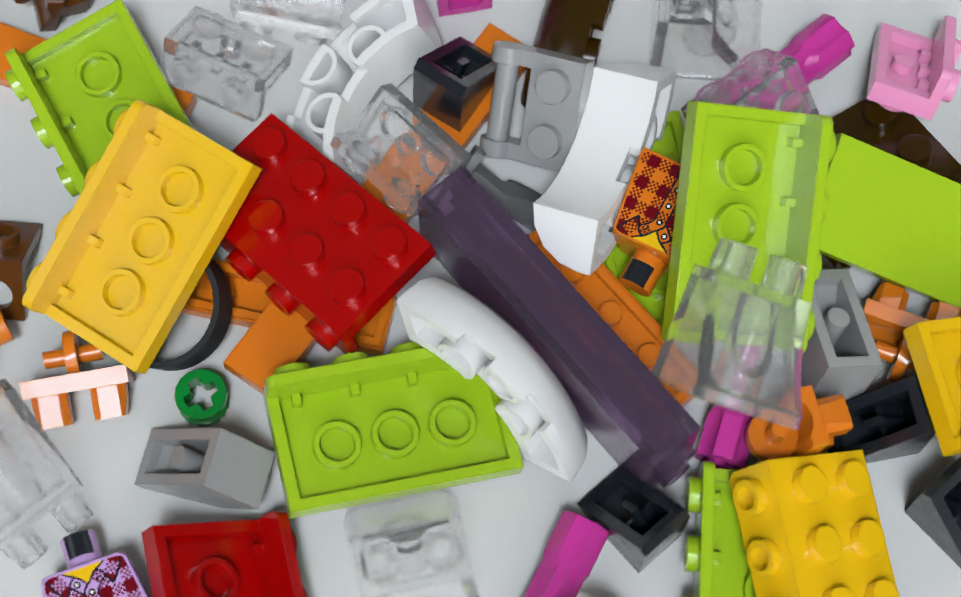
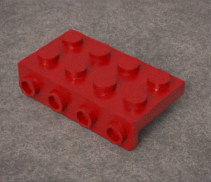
[219,113,436,354]
[141,511,308,597]

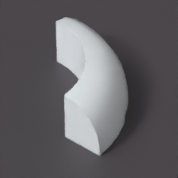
[285,0,442,186]
[533,62,677,276]
[397,276,588,482]

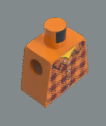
[612,147,681,297]

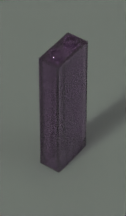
[418,165,701,490]

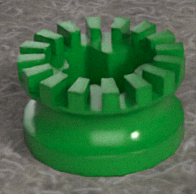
[174,369,230,427]

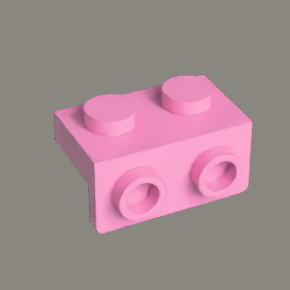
[867,15,961,121]

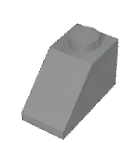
[787,269,883,401]
[134,428,275,509]

